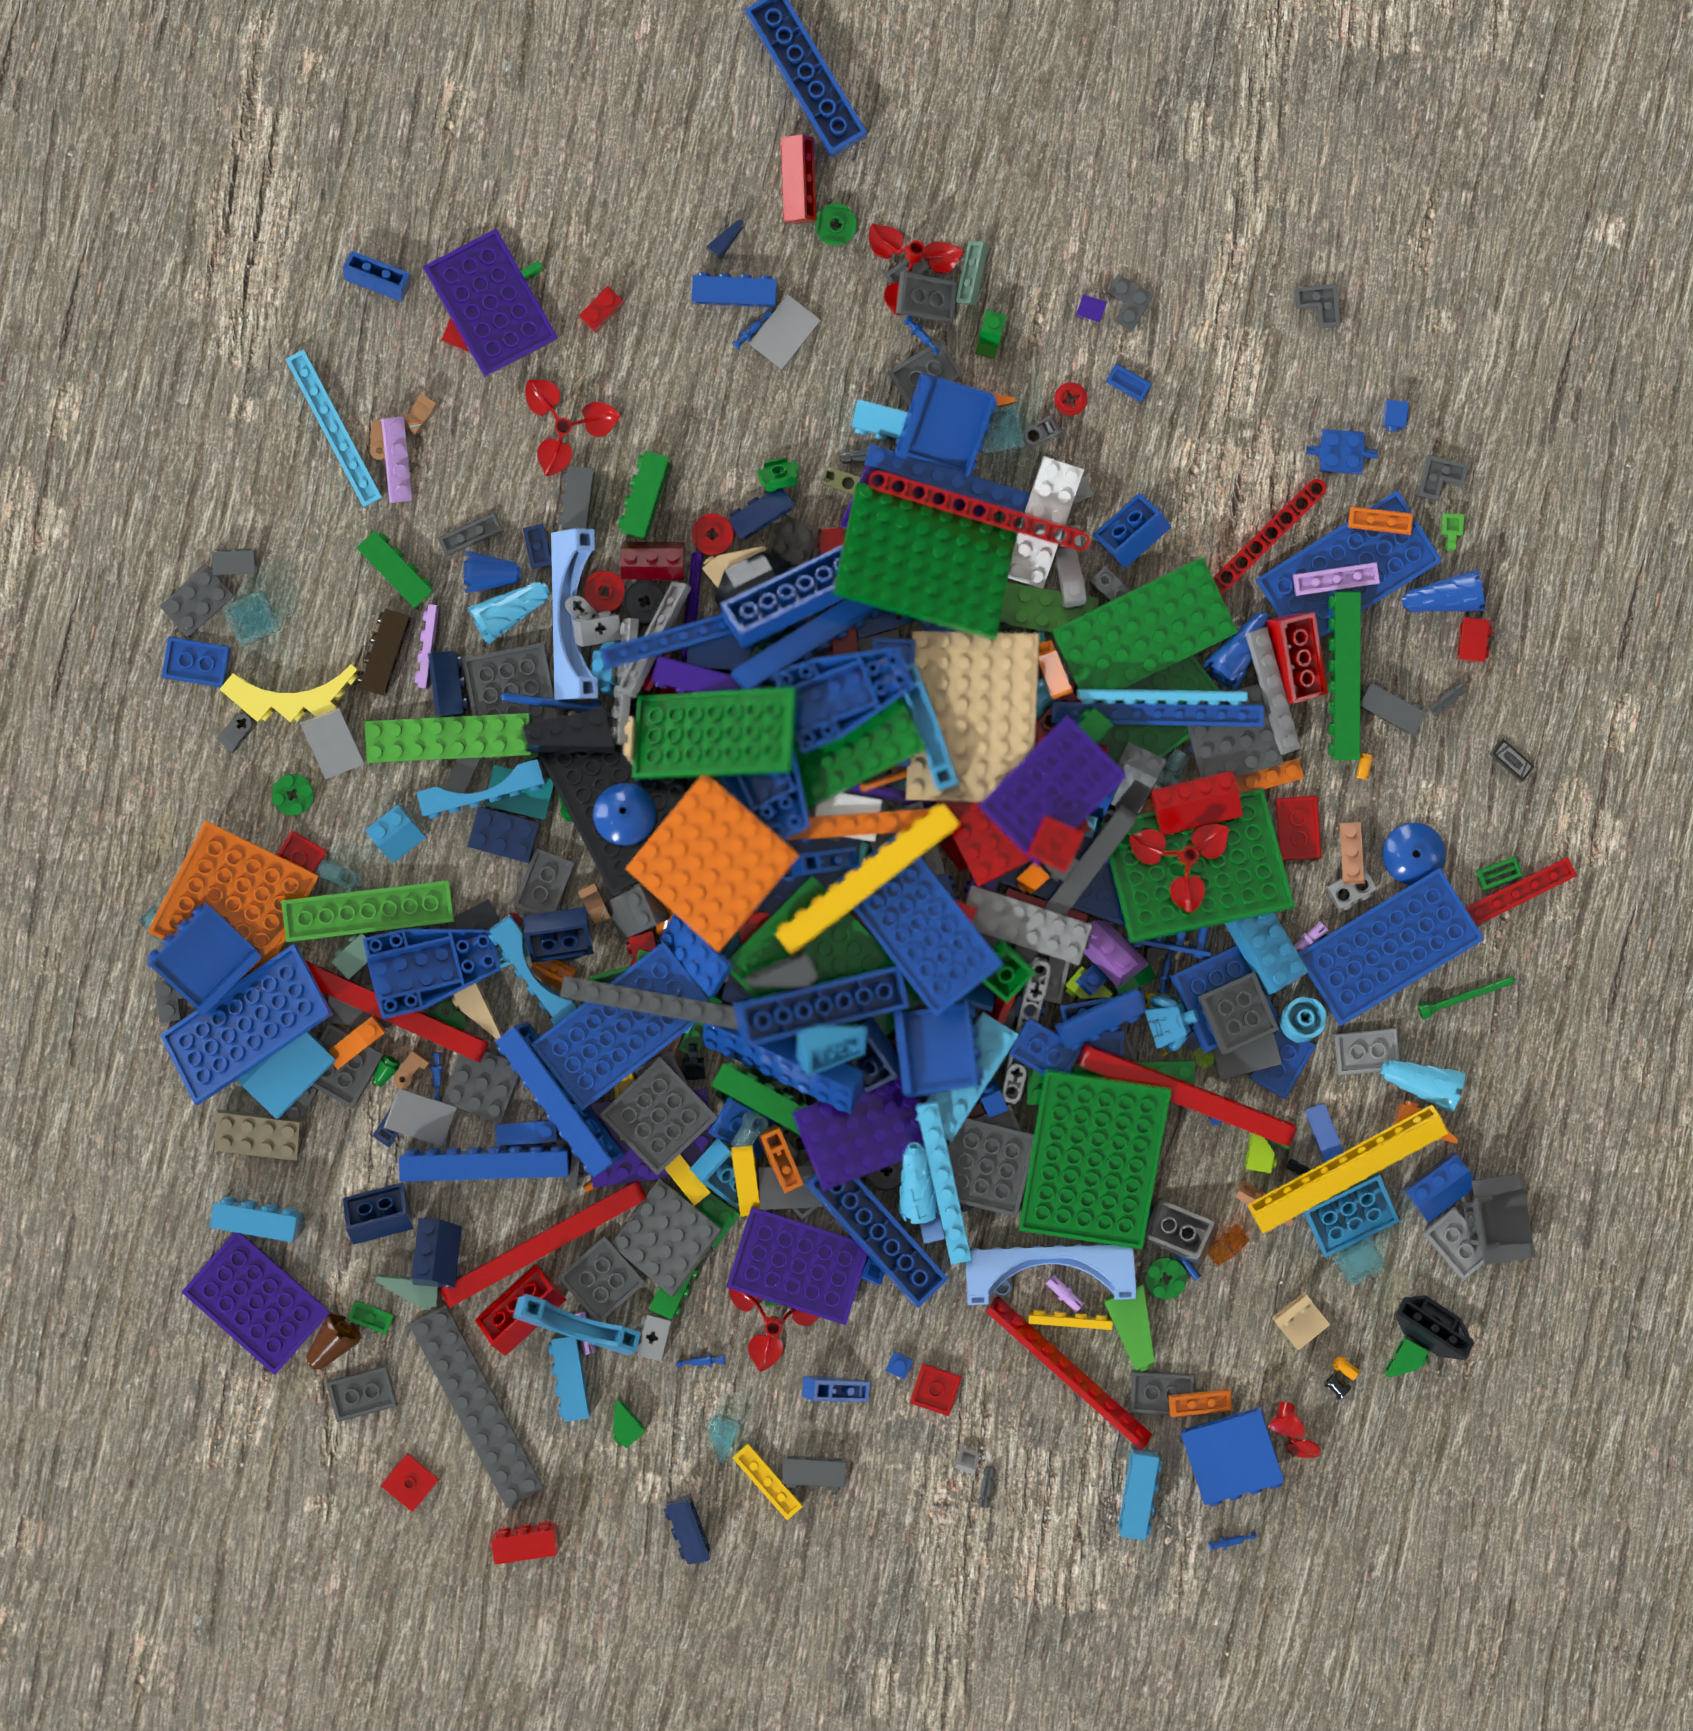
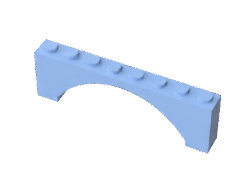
[551,529,598,700]
[965,1243,1136,1305]

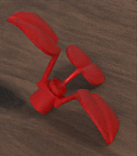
[868,223,963,316]
[525,379,620,476]
[1130,824,1229,913]
[729,1289,819,1372]
[1267,1402,1322,1458]

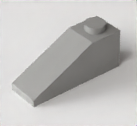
[1055,548,1086,610]

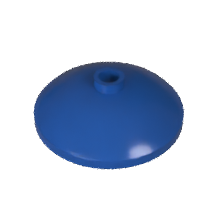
[593,783,656,846]
[1382,823,1445,885]

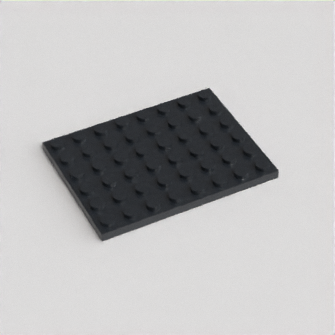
[537,692,695,897]

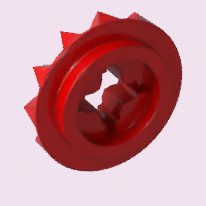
[1054,382,1088,416]

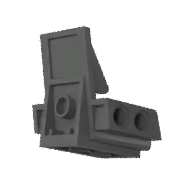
[1462,1173,1536,1265]

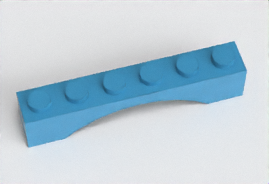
[904,663,960,792]
[416,759,546,819]
[489,914,578,1026]
[513,1294,641,1355]

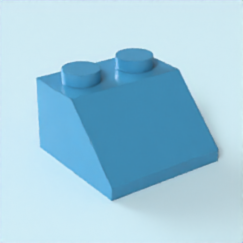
[365,805,427,863]

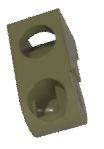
[821,467,860,496]

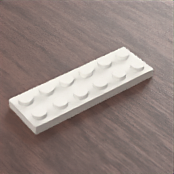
[1008,456,1084,589]

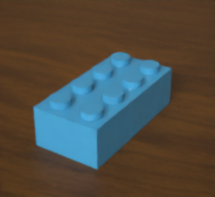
[1224,913,1309,995]
[210,1196,303,1242]
[1118,1447,1162,1541]

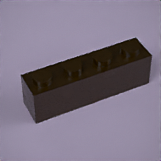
[358,608,412,697]

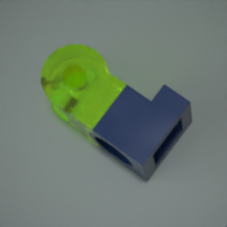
[1181,1029,1214,1068]

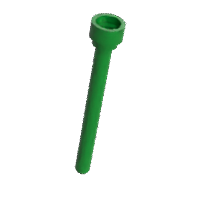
[1417,976,1515,1020]

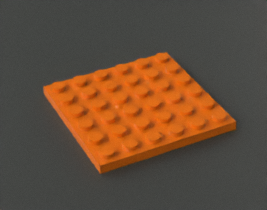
[625,776,800,952]
[147,820,319,978]

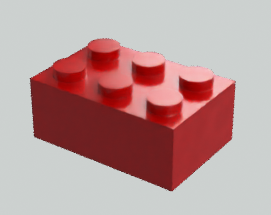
[491,1521,560,1565]

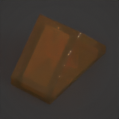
[1208,1223,1250,1266]

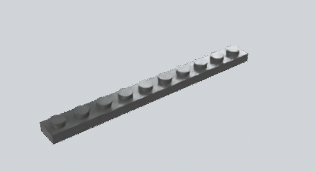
[560,976,739,1030]

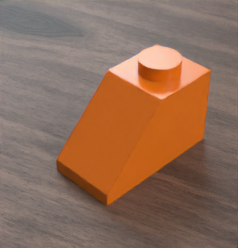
[1016,862,1050,894]

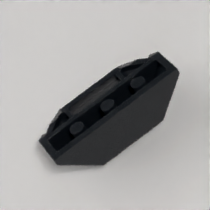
[715,551,793,613]
[1395,1296,1474,1361]

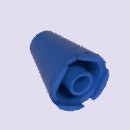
[463,551,521,593]

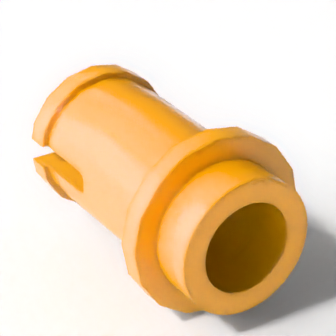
[1356,753,1374,780]
[1332,1355,1360,1381]

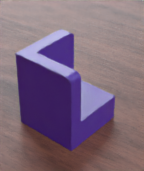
[1075,294,1107,322]

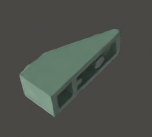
[375,1274,440,1310]

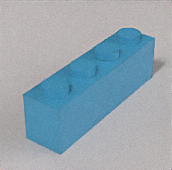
[548,1335,591,1422]

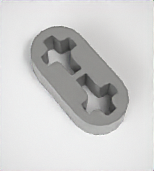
[565,595,599,628]

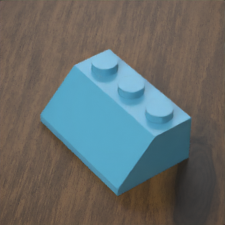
[851,399,908,444]

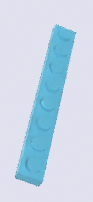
[285,349,383,508]
[1077,689,1247,705]
[916,1100,972,1265]

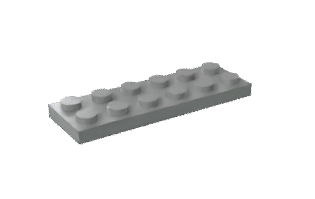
[966,885,1093,965]

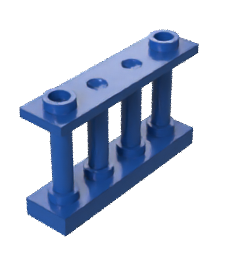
[1127,927,1211,959]

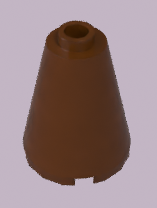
[306,1312,362,1370]

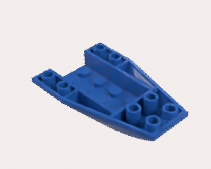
[773,648,914,753]
[718,746,810,840]
[363,929,501,1019]

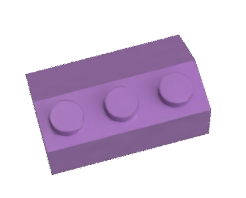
[1083,920,1149,987]

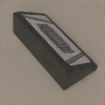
[1489,739,1535,782]

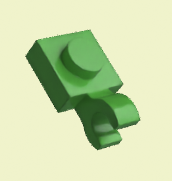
[1441,513,1464,551]

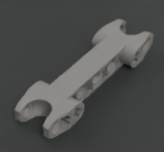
[1001,956,1050,1104]

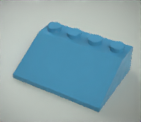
[237,1030,336,1119]
[1302,1172,1400,1258]

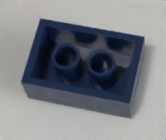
[467,806,541,863]

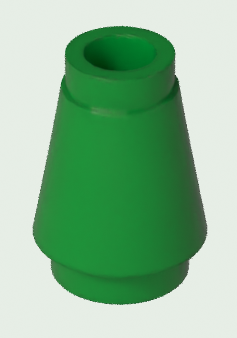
[372,1055,400,1087]

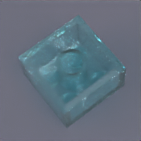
[982,404,1025,456]
[222,590,282,647]
[1332,1237,1386,1285]

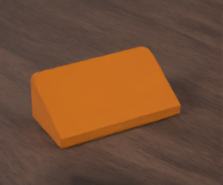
[531,959,577,990]

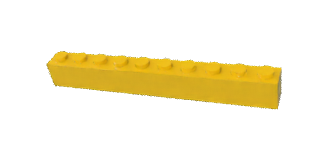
[776,804,960,955]
[1247,1105,1448,1233]

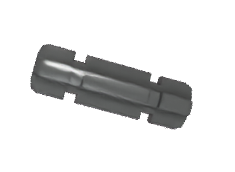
[841,449,868,464]
[1430,683,1467,715]
[978,1466,996,1508]

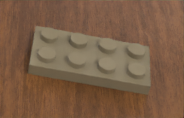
[214,1109,301,1161]

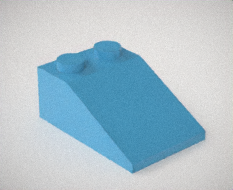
[796,1026,867,1076]
[690,1138,759,1209]

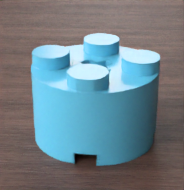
[1279,997,1326,1043]

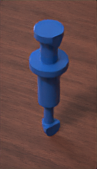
[732,311,772,350]
[904,316,939,355]
[1157,949,1173,994]
[430,1052,444,1101]
[676,1353,726,1368]
[1208,1532,1257,1552]

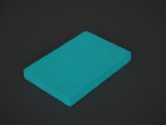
[484,765,554,820]

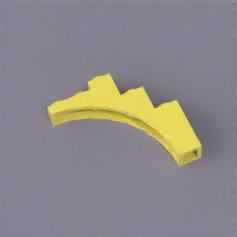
[220,664,360,723]

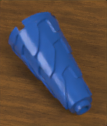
[1402,569,1485,612]
[1203,611,1271,690]

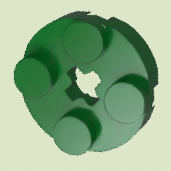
[815,203,857,246]
[757,458,800,492]
[272,774,315,816]
[1145,1257,1187,1299]

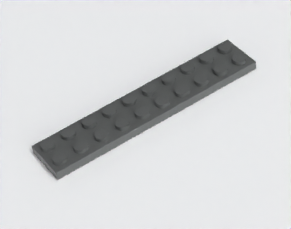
[409,1304,544,1508]

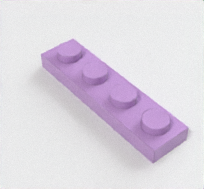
[381,417,412,503]
[1293,563,1380,596]
[415,604,439,689]

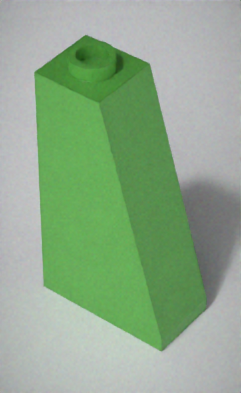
[1103,1282,1155,1371]

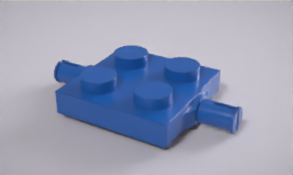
[1306,429,1378,475]

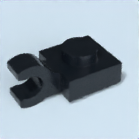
[683,1044,705,1080]

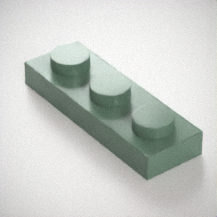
[956,241,989,305]

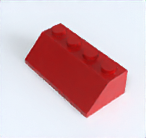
[1266,612,1328,704]
[1150,771,1243,836]
[475,1264,567,1356]

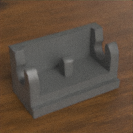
[212,548,257,575]

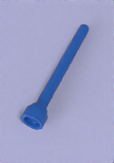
[501,693,601,712]

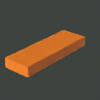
[1348,507,1413,535]
[1169,1389,1232,1417]

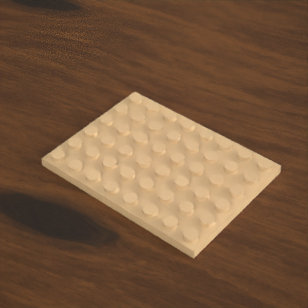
[906,631,1039,802]

